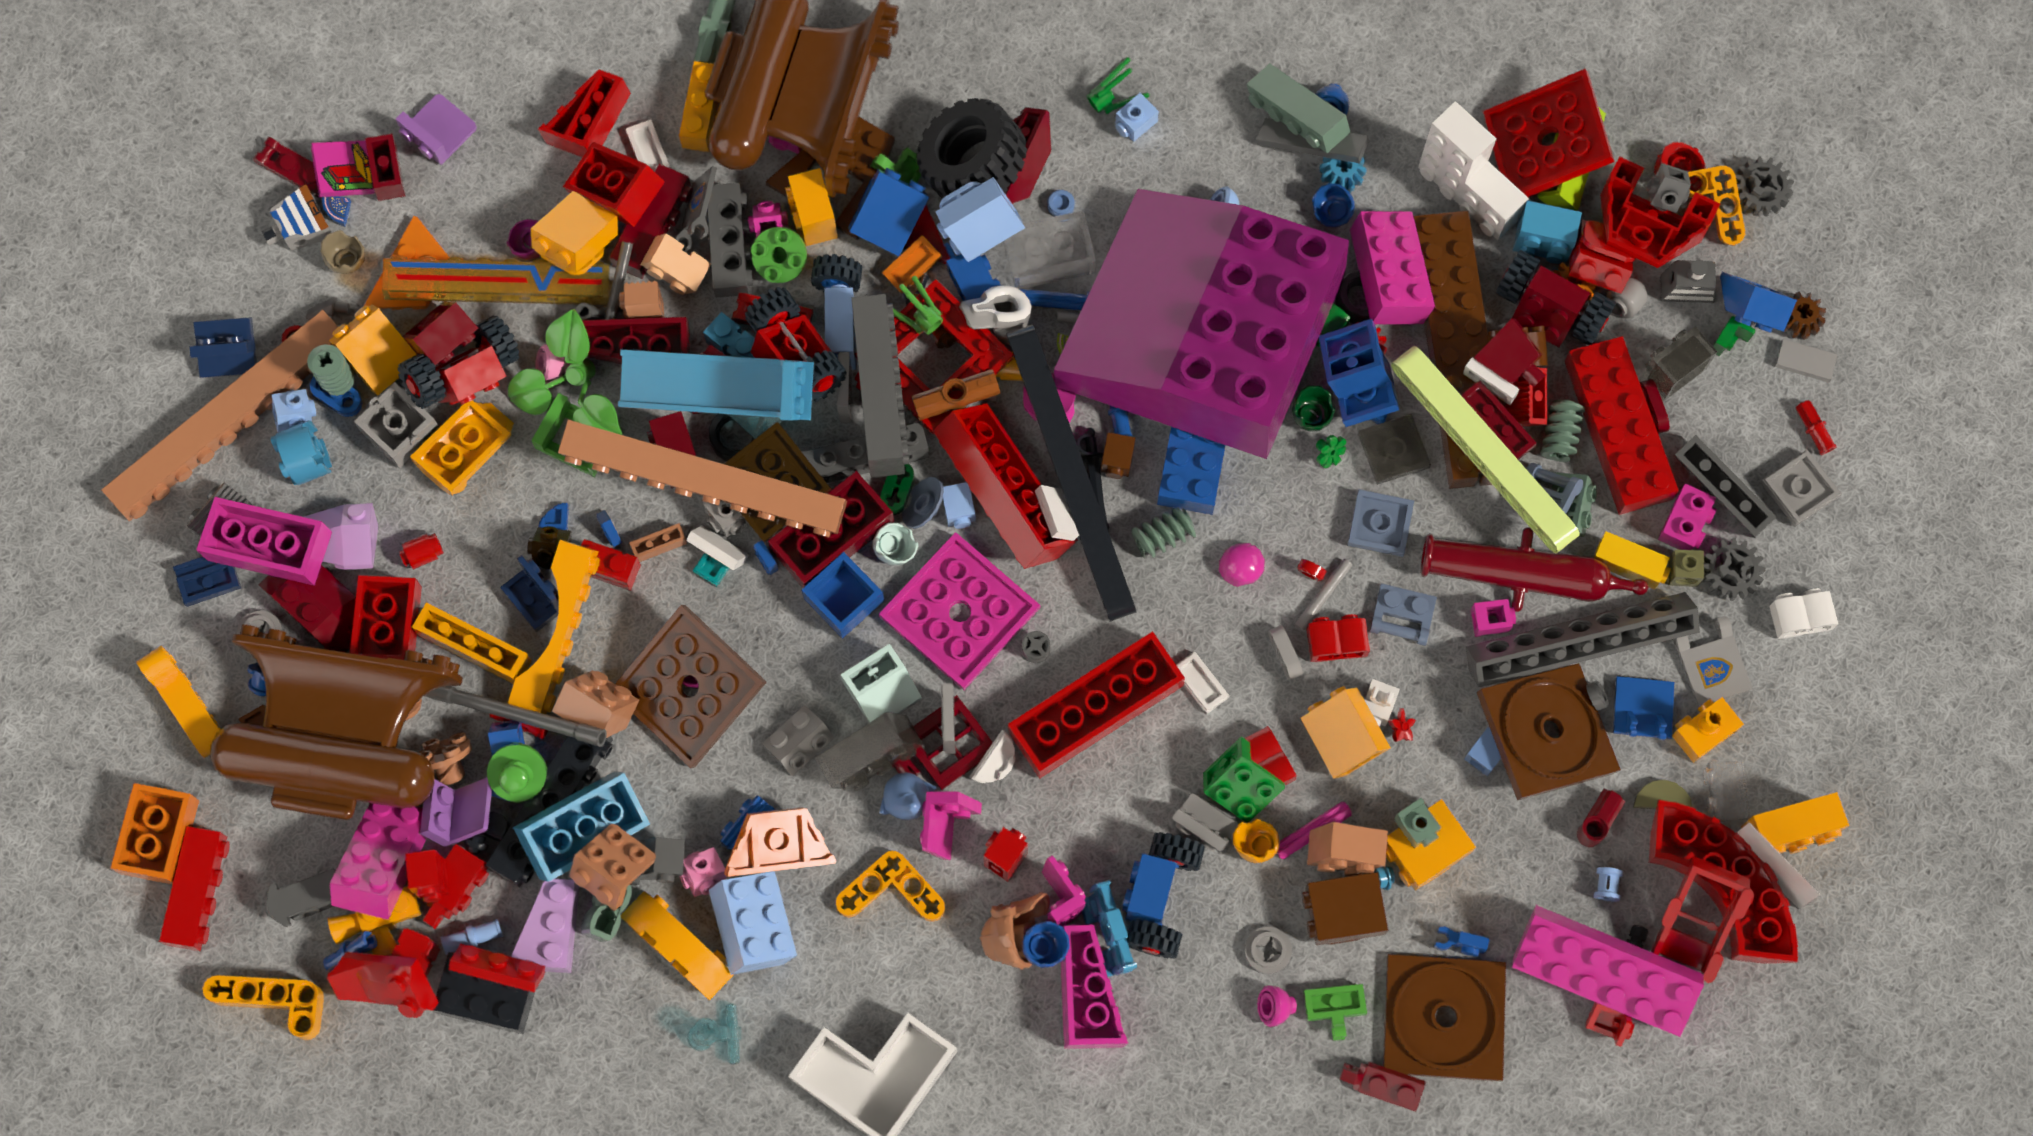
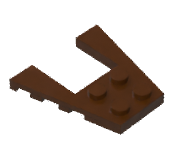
[766,116,895,241]

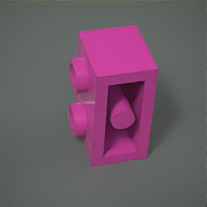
[1657,484,1717,550]

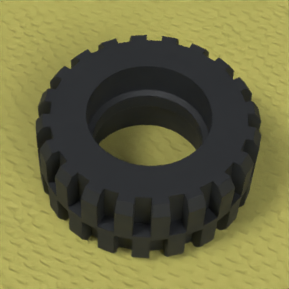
[917,98,1027,199]

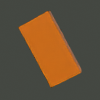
[882,235,942,294]

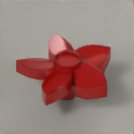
[1388,708,1416,742]

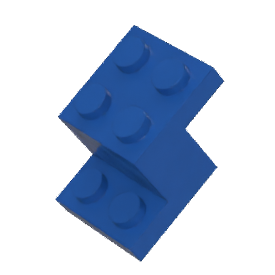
[1319,319,1399,427]

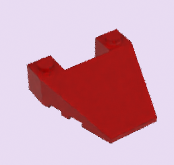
[1600,156,1721,268]

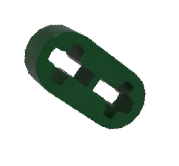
[880,464,915,515]

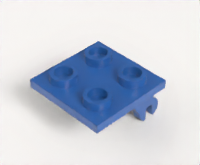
[1613,676,1674,740]

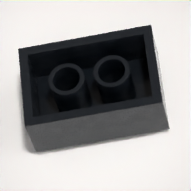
[433,952,535,1035]

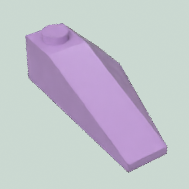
[304,503,378,570]

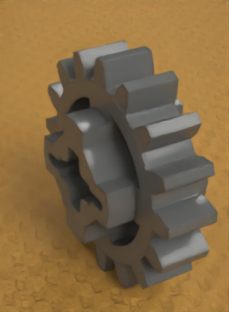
[1735,157,1794,217]
[1703,538,1766,601]

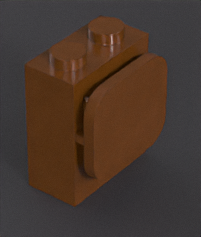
[1302,872,1388,946]

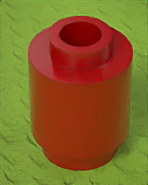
[399,533,444,570]

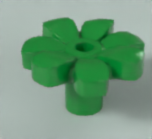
[1316,435,1346,469]

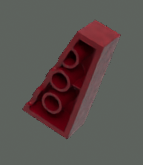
[583,317,690,364]

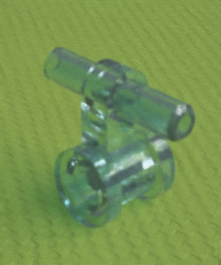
[687,1004,742,1064]

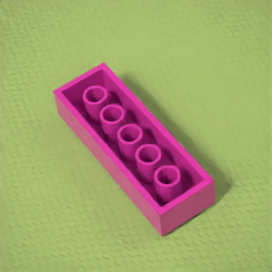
[1512,905,1704,1037]

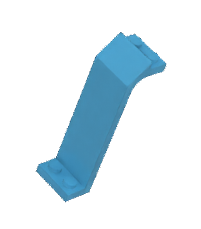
[618,350,814,420]

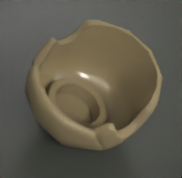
[320,230,365,274]

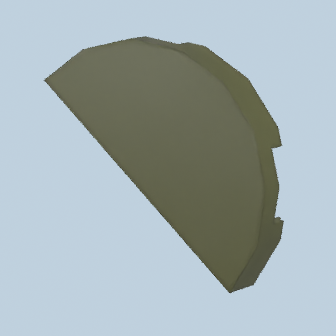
[1633,780,1692,809]

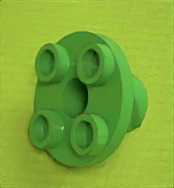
[751,227,807,283]
[487,742,547,802]

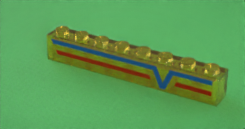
[382,255,610,305]

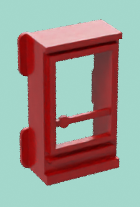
[1651,856,1754,983]

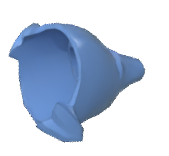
[879,773,937,821]

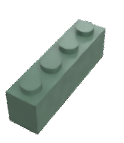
[1247,63,1350,153]

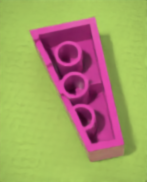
[1060,925,1128,1049]

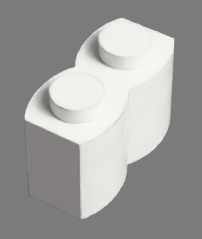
[1769,588,1838,639]

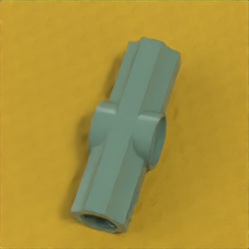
[693,0,736,64]

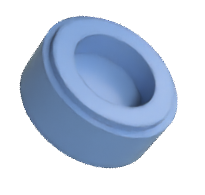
[1047,190,1075,218]

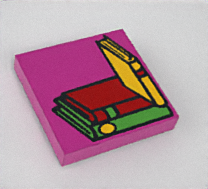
[311,140,375,197]

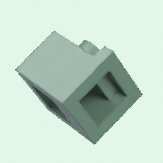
[1394,798,1441,848]

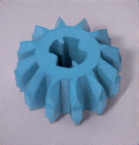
[1319,157,1367,192]

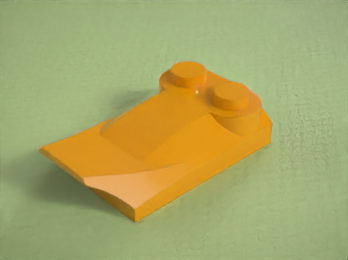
[410,400,514,496]

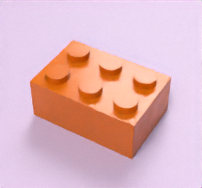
[111,783,199,885]

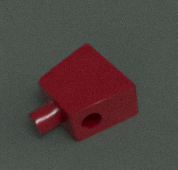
[1474,318,1546,387]

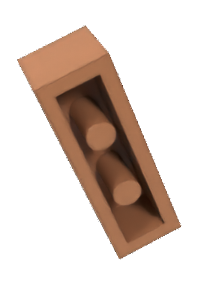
[629,523,687,562]

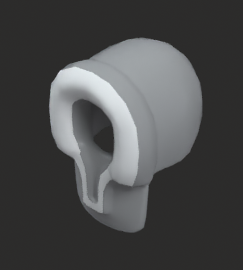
[959,285,1031,345]

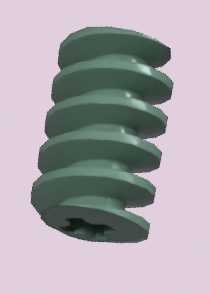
[307,344,355,396]
[1540,399,1586,463]
[1131,507,1196,559]

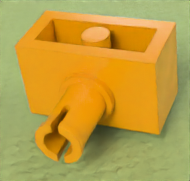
[1672,697,1744,763]

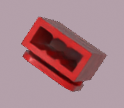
[1569,219,1636,294]

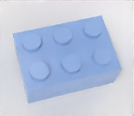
[709,871,797,975]

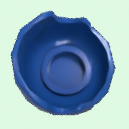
[1312,183,1355,228]
[1022,921,1070,968]

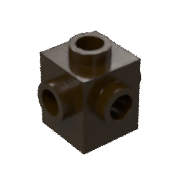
[527,526,572,569]

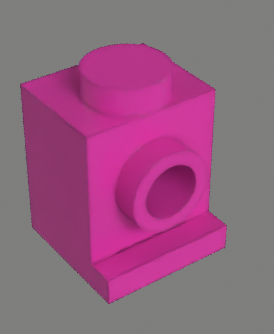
[1470,599,1516,637]

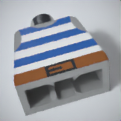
[261,185,332,251]

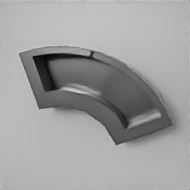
[630,837,685,885]

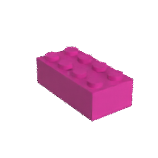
[1350,211,1435,324]
[196,497,332,585]
[330,803,427,920]

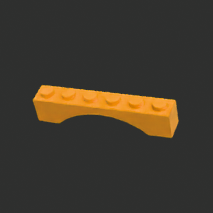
[507,540,600,714]

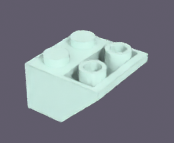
[841,644,922,730]

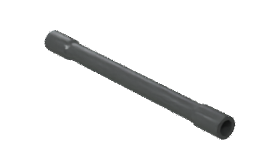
[426,686,607,747]

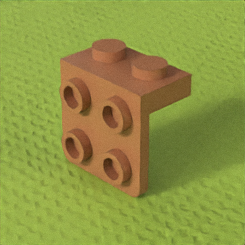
[569,824,656,911]

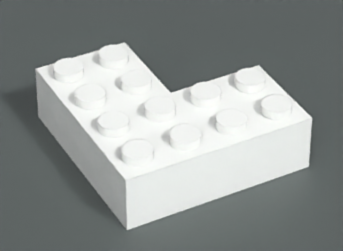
[1418,101,1529,240]
[789,1013,957,1136]

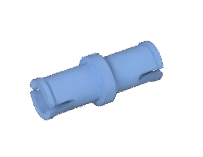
[441,919,503,955]

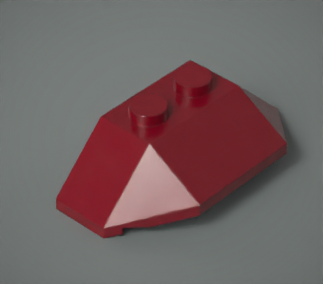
[1005,107,1051,204]
[258,565,356,653]

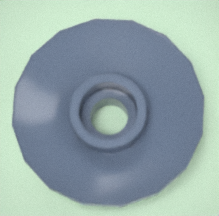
[902,477,944,529]

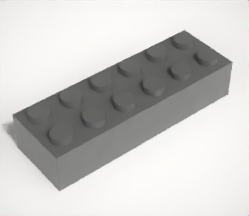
[851,294,909,477]

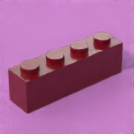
[610,164,693,279]

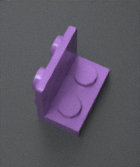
[420,777,492,847]

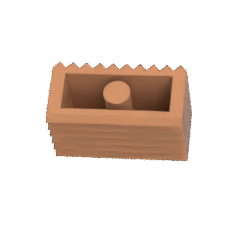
[619,280,664,319]

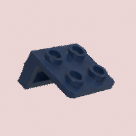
[500,555,559,632]

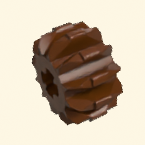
[1783,291,1826,340]

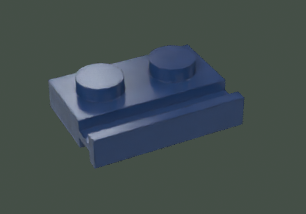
[173,556,242,607]

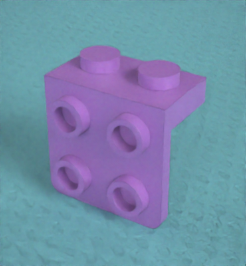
[396,94,477,165]

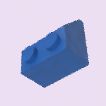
[1720,272,1797,333]

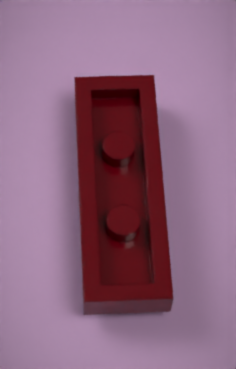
[1461,380,1537,460]

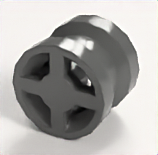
[1022,631,1051,664]

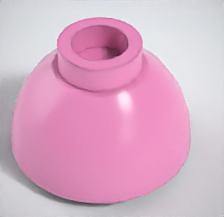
[535,344,570,383]

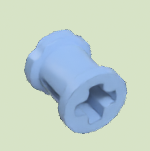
[1593,867,1623,902]

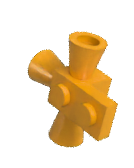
[327,886,421,956]

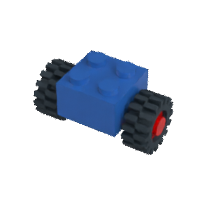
[1122,832,1205,959]

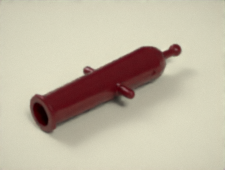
[1420,527,1649,612]

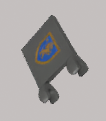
[674,166,717,252]

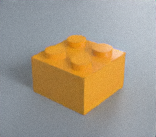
[785,168,838,246]

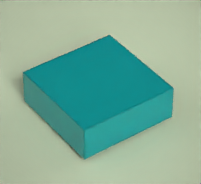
[692,553,729,587]

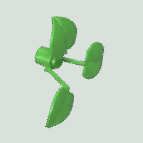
[508,309,622,435]

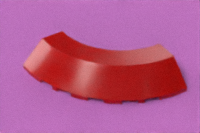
[1649,800,1798,964]

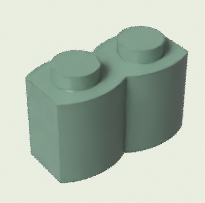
[581,885,632,942]

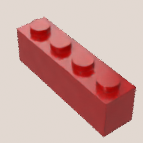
[159,826,230,951]

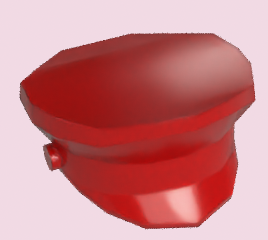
[1654,142,1706,192]

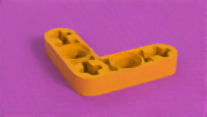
[1688,166,1745,245]
[836,851,945,922]

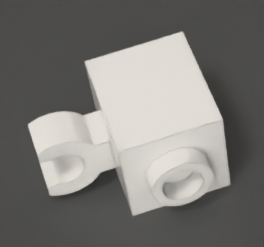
[1364,679,1400,727]

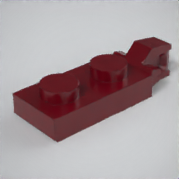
[1340,1062,1426,1112]

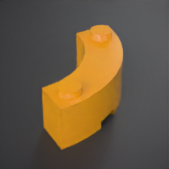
[621,891,734,1000]

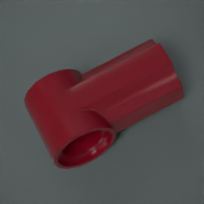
[1577,788,1626,847]

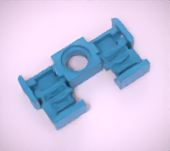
[1082,880,1137,977]

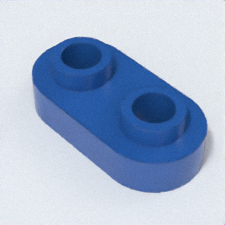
[310,377,363,417]

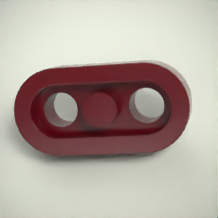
[1640,379,1670,434]

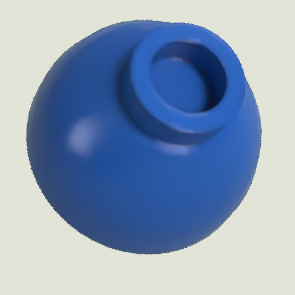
[1315,83,1349,115]

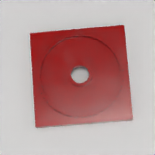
[1483,69,1615,197]

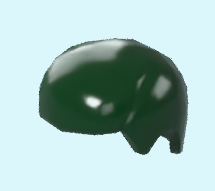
[1292,386,1335,432]

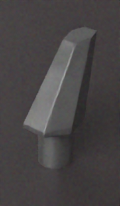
[306,297,350,319]

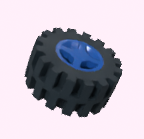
[811,254,863,293]

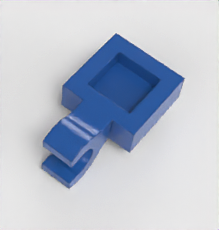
[1434,927,1490,957]

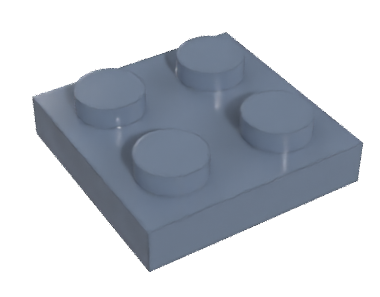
[1347,489,1414,557]

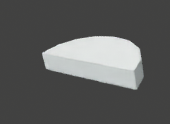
[969,730,1016,783]

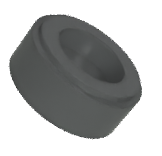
[1586,681,1609,711]

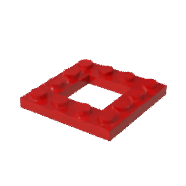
[854,279,1014,434]

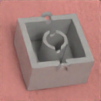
[354,383,439,468]

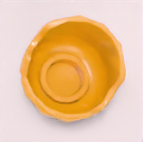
[1233,819,1280,863]

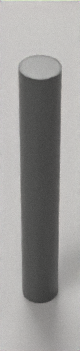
[604,241,633,320]

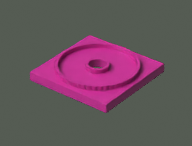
[879,532,1041,690]

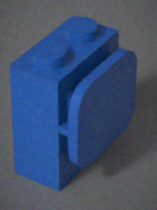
[848,168,929,256]

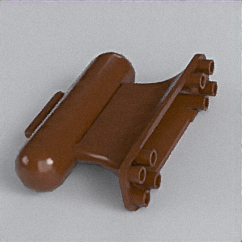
[704,0,899,198]
[210,624,463,820]

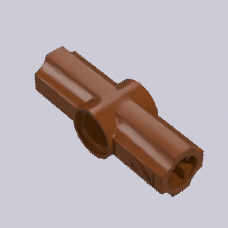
[911,369,1000,421]

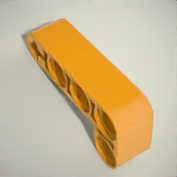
[136,645,221,758]
[203,975,324,1040]

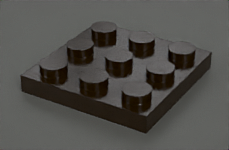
[724,422,831,543]

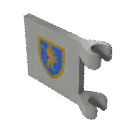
[1672,616,1753,707]

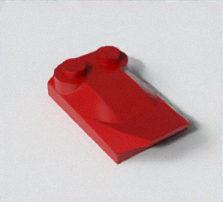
[327,952,439,1018]

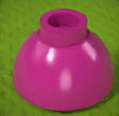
[1257,985,1297,1027]

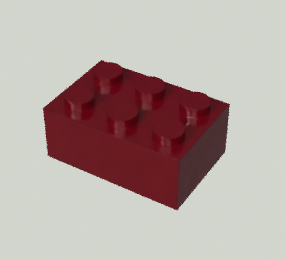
[402,301,478,366]

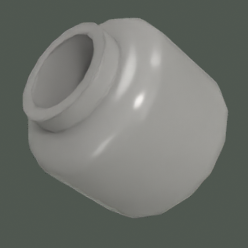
[1606,278,1648,319]

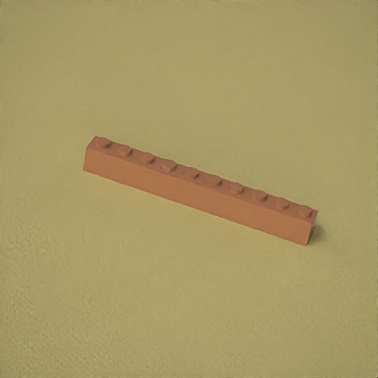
[101,310,338,521]
[558,420,847,537]

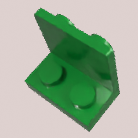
[1203,736,1285,823]

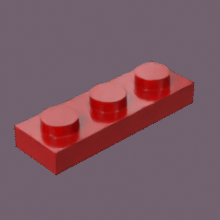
[449,944,545,992]

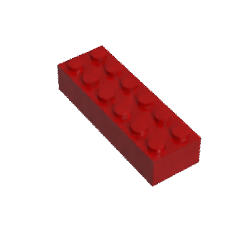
[1564,336,1679,515]
[933,403,1078,569]
[1008,631,1185,779]

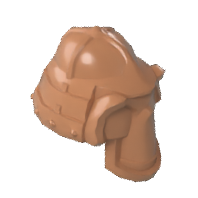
[980,892,1050,970]

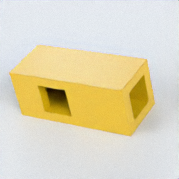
[1593,531,1671,590]

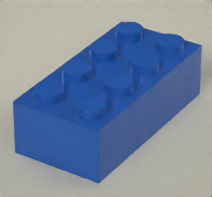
[1157,427,1226,515]

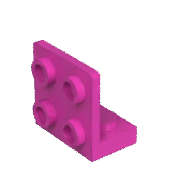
[920,791,982,860]
[1042,855,1086,927]

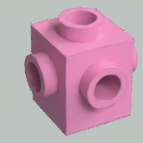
[679,847,726,897]

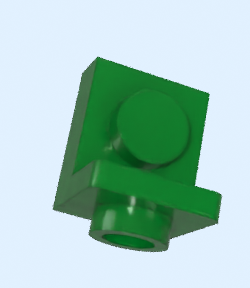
[1710,316,1756,357]

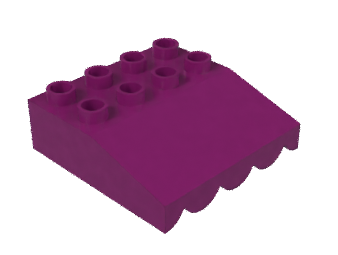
[1054,189,1349,459]

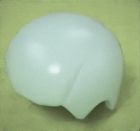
[873,523,918,566]

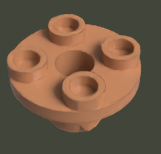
[419,732,472,785]

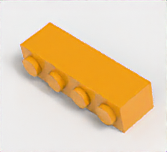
[412,602,532,684]

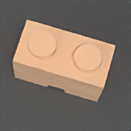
[640,234,711,295]

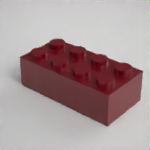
[768,471,894,588]

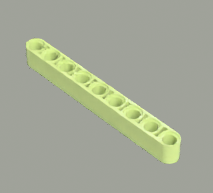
[1391,346,1580,553]

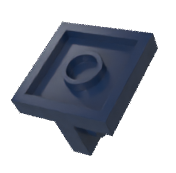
[189,317,257,378]

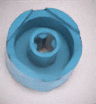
[270,420,332,485]

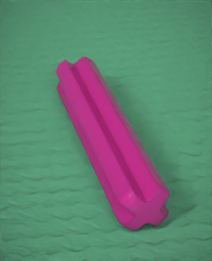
[1276,802,1352,859]

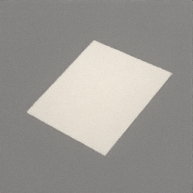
[1737,822,1820,909]

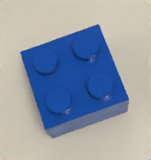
[801,552,884,639]

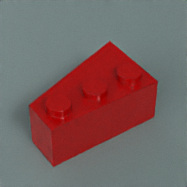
[538,69,631,157]

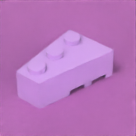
[511,879,579,973]

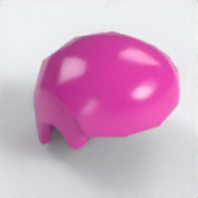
[1219,543,1265,587]

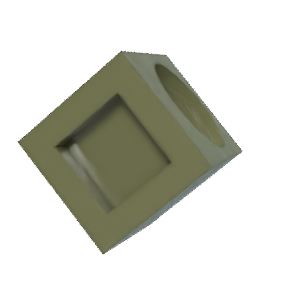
[1668,549,1704,587]

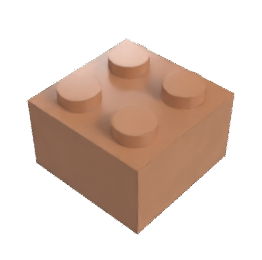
[552,670,639,737]
[1307,822,1388,876]

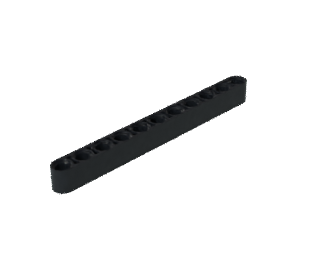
[1007,324,1137,622]

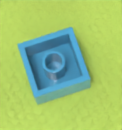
[1512,201,1582,264]

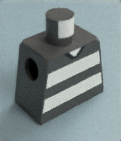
[1660,260,1716,303]

